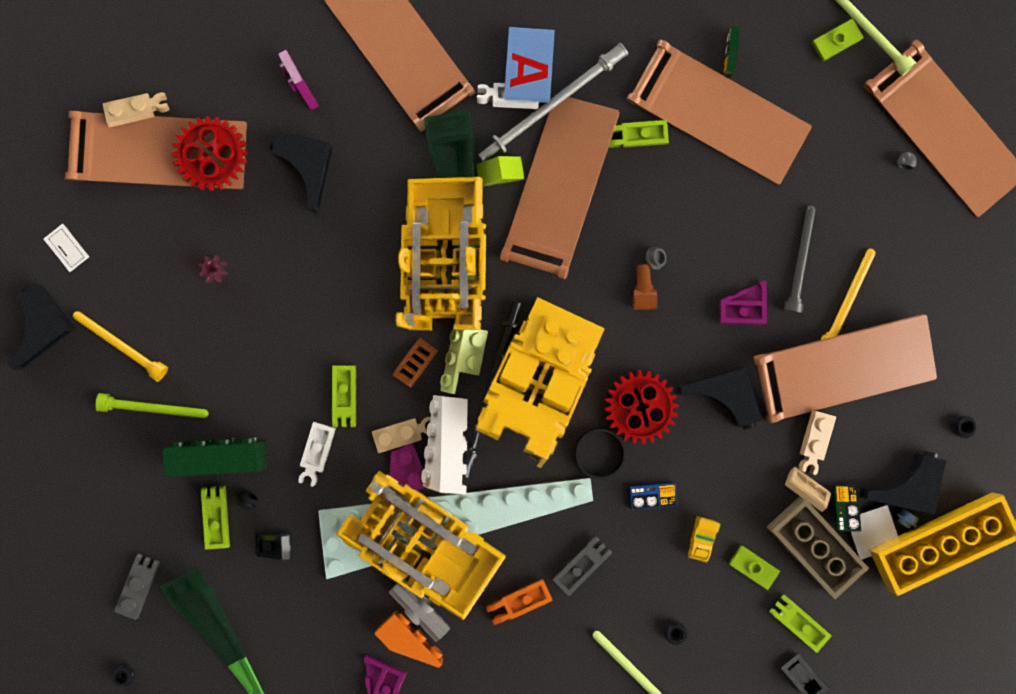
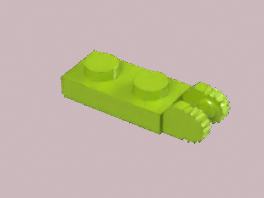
[608,120,669,148]

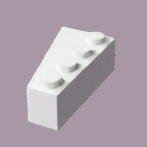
[421,395,468,494]

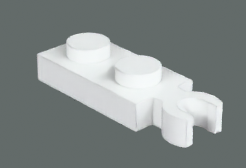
[477,83,539,109]
[299,422,336,487]

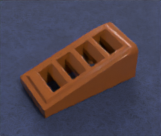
[392,338,438,388]

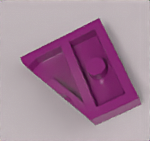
[278,50,319,110]
[719,281,767,326]
[390,443,425,491]
[364,655,407,694]

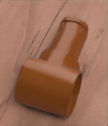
[632,264,658,310]

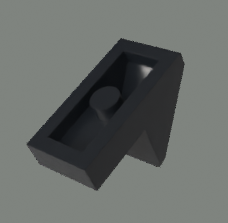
[256,532,292,560]
[781,653,830,694]

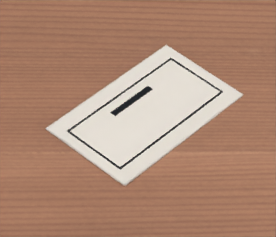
[44,224,89,272]

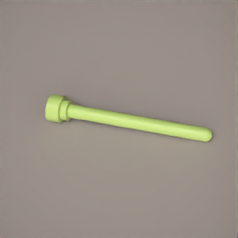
[835,0,916,76]
[593,631,662,694]

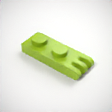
[332,366,356,427]
[201,486,230,550]
[769,594,832,653]

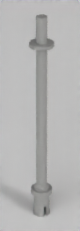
[478,43,628,162]

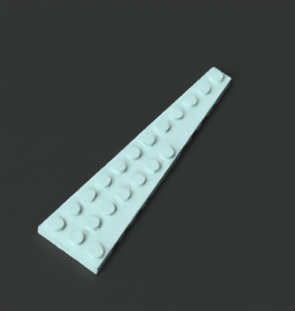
[318,477,593,579]

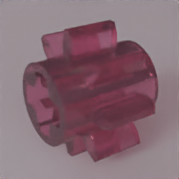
[198,255,228,283]

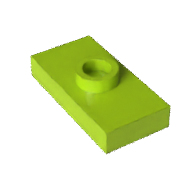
[811,18,864,62]
[728,545,780,590]

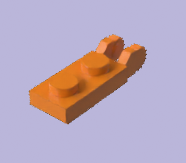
[486,578,553,625]

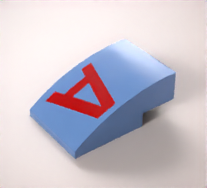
[504,27,555,103]

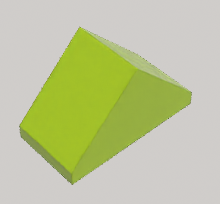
[476,156,525,187]

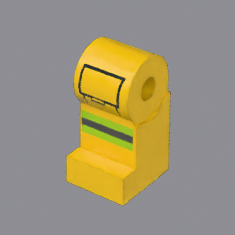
[688,516,720,563]

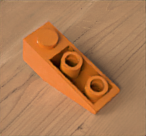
[374,610,443,668]

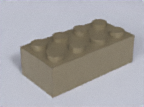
[766,497,869,600]

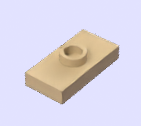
[785,467,832,512]

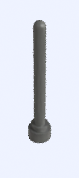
[784,206,815,314]

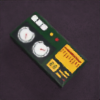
[722,26,740,78]
[833,485,861,532]

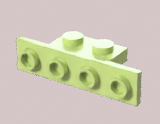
[440,318,488,394]

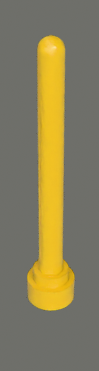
[820,249,875,340]
[73,311,168,382]

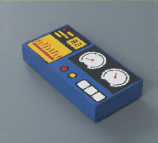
[629,483,678,510]

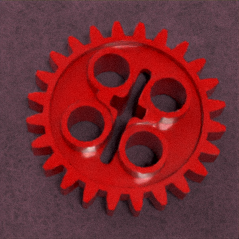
[171,116,248,191]
[604,370,679,445]

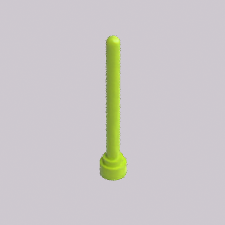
[96,393,209,418]

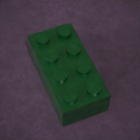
[163,437,268,477]

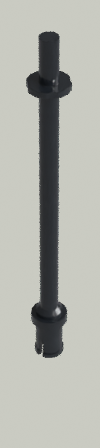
[462,301,522,478]

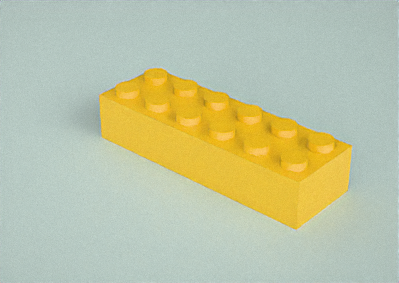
[869,493,1016,596]

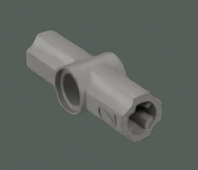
[389,578,450,642]

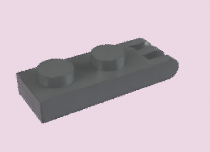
[553,536,612,596]
[114,553,160,620]

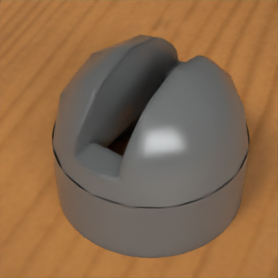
[896,152,917,170]

